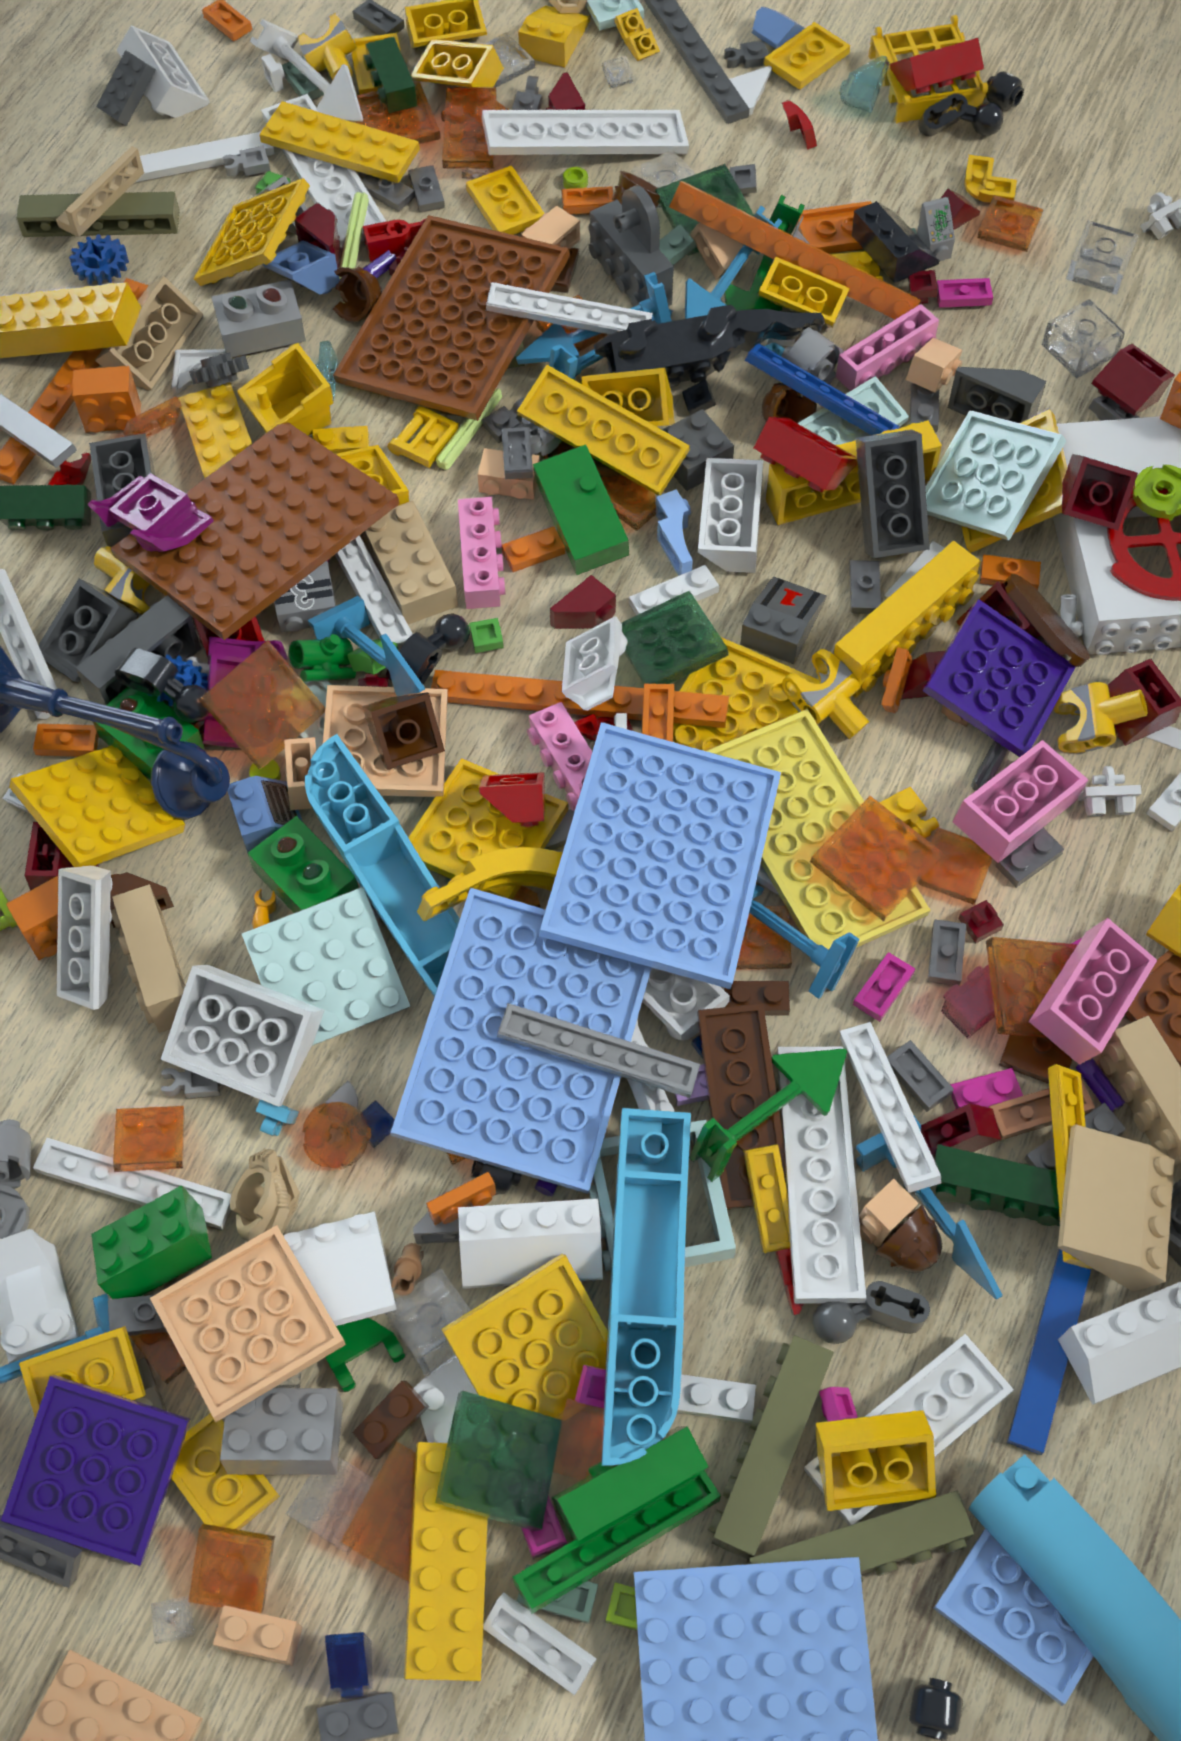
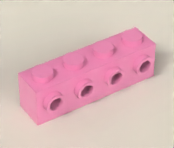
[836,304,939,391]
[458,497,506,609]
[527,702,592,811]

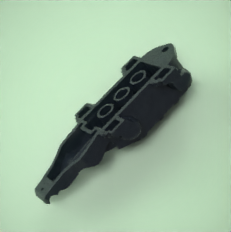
[593,305,825,388]

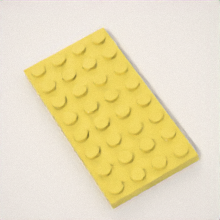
[707,709,931,949]

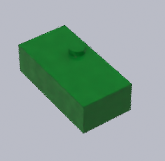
[533,444,629,575]
[551,1426,709,1541]

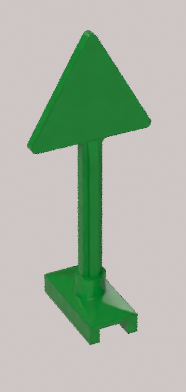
[724,195,805,311]
[689,1049,847,1182]

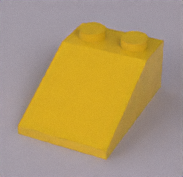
[518,5,590,68]
[336,445,409,506]

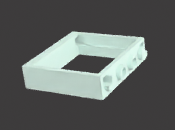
[589,1119,736,1271]

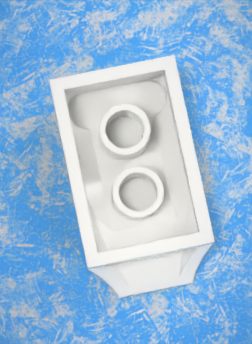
[562,616,628,711]
[642,968,729,1041]
[0,1229,79,1364]

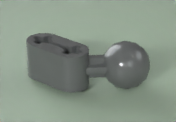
[812,1281,930,1344]

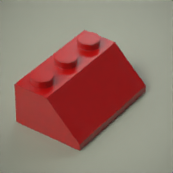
[890,38,984,94]
[753,417,858,492]

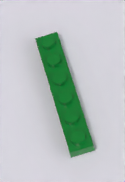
[513,1470,721,1614]

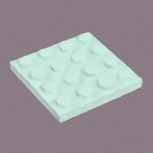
[925,410,1066,540]
[242,887,410,1046]

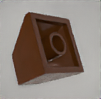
[363,692,445,770]

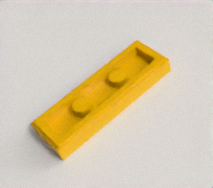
[743,1144,791,1253]

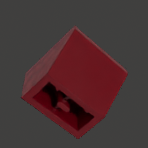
[1091,343,1175,416]
[1108,658,1181,746]
[24,822,100,890]

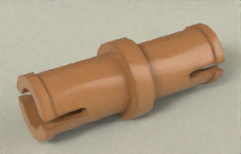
[391,1243,424,1296]

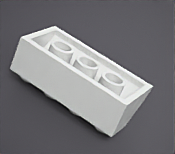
[117,25,210,118]
[698,458,763,573]
[57,865,112,1010]
[458,1199,603,1289]
[1058,1282,1181,1405]

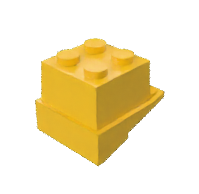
[237,343,334,435]

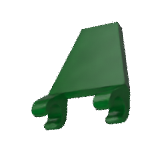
[325,1317,405,1392]

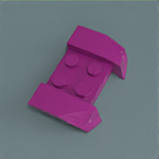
[88,473,214,551]
[203,637,288,748]

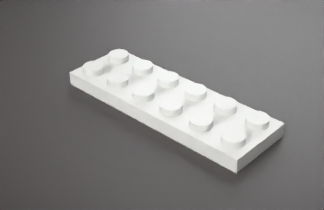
[804,1334,1014,1526]

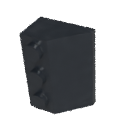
[852,201,940,283]

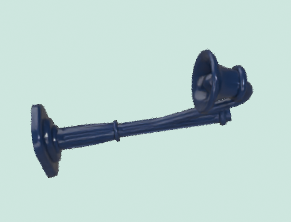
[0,645,230,819]

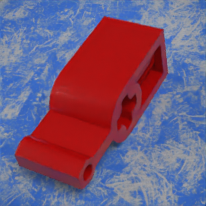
[363,219,426,262]

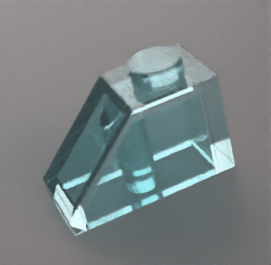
[839,55,890,113]

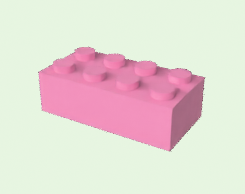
[953,740,1088,863]
[1029,918,1157,1065]

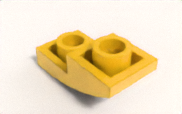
[614,8,660,61]

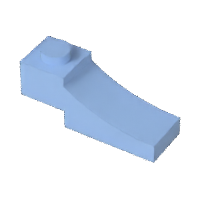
[655,489,693,576]

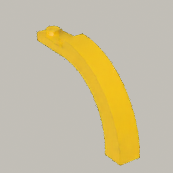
[417,847,562,922]

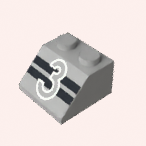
[274,561,336,632]

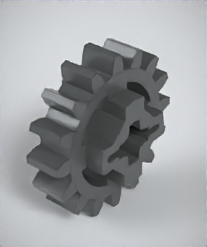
[189,352,250,387]

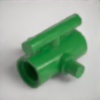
[288,634,356,682]

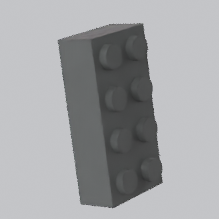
[96,50,156,126]

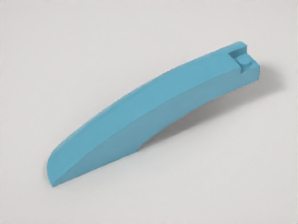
[305,734,460,997]
[602,1108,691,1466]
[968,1454,1181,1741]

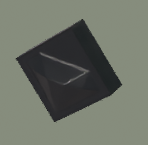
[682,379,716,415]

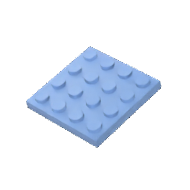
[933,1528,1094,1706]

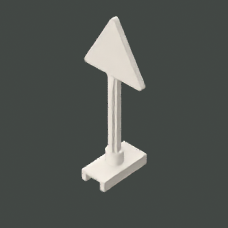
[250,19,363,122]

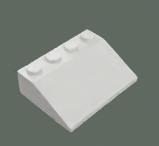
[161,965,325,1107]
[284,1211,397,1326]

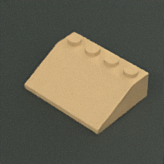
[1058,1125,1175,1292]

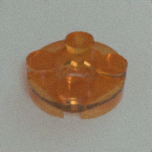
[302,1102,372,1170]

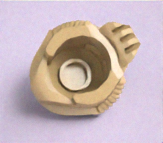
[230,1149,300,1242]

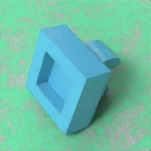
[256,1100,299,1136]

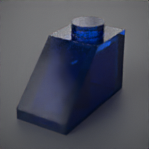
[325,1632,373,1698]

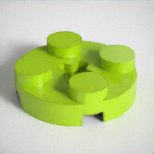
[1133,464,1181,521]

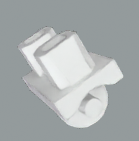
[1140,192,1181,240]
[1078,766,1142,816]

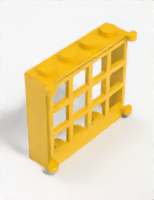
[868,15,988,123]

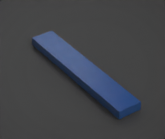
[744,343,900,436]
[1007,1249,1092,1455]

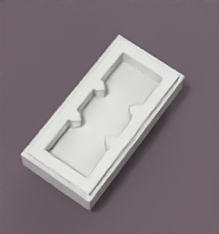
[1147,772,1181,831]

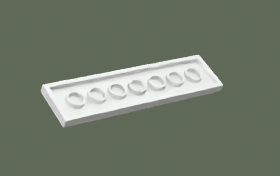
[261,94,386,249]
[482,110,689,155]
[777,1047,866,1304]

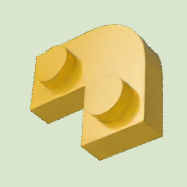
[964,155,1017,206]

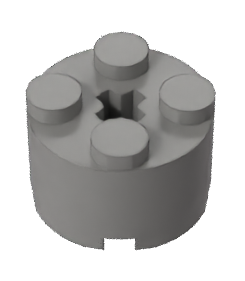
[781,327,843,384]
[0,1119,31,1189]

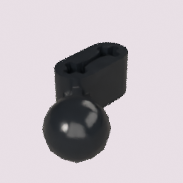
[918,93,1003,136]
[386,613,470,684]
[114,648,212,723]

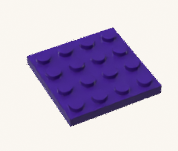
[923,599,1076,757]
[1,1375,191,1566]

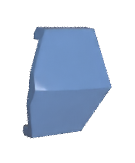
[752,7,805,49]

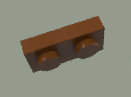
[724,981,790,1016]
[352,1380,429,1459]

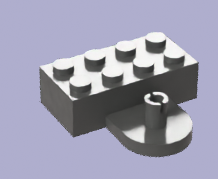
[588,186,674,307]

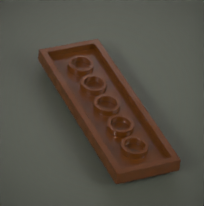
[697,1003,786,1210]

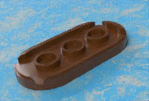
[1004,574,1090,667]

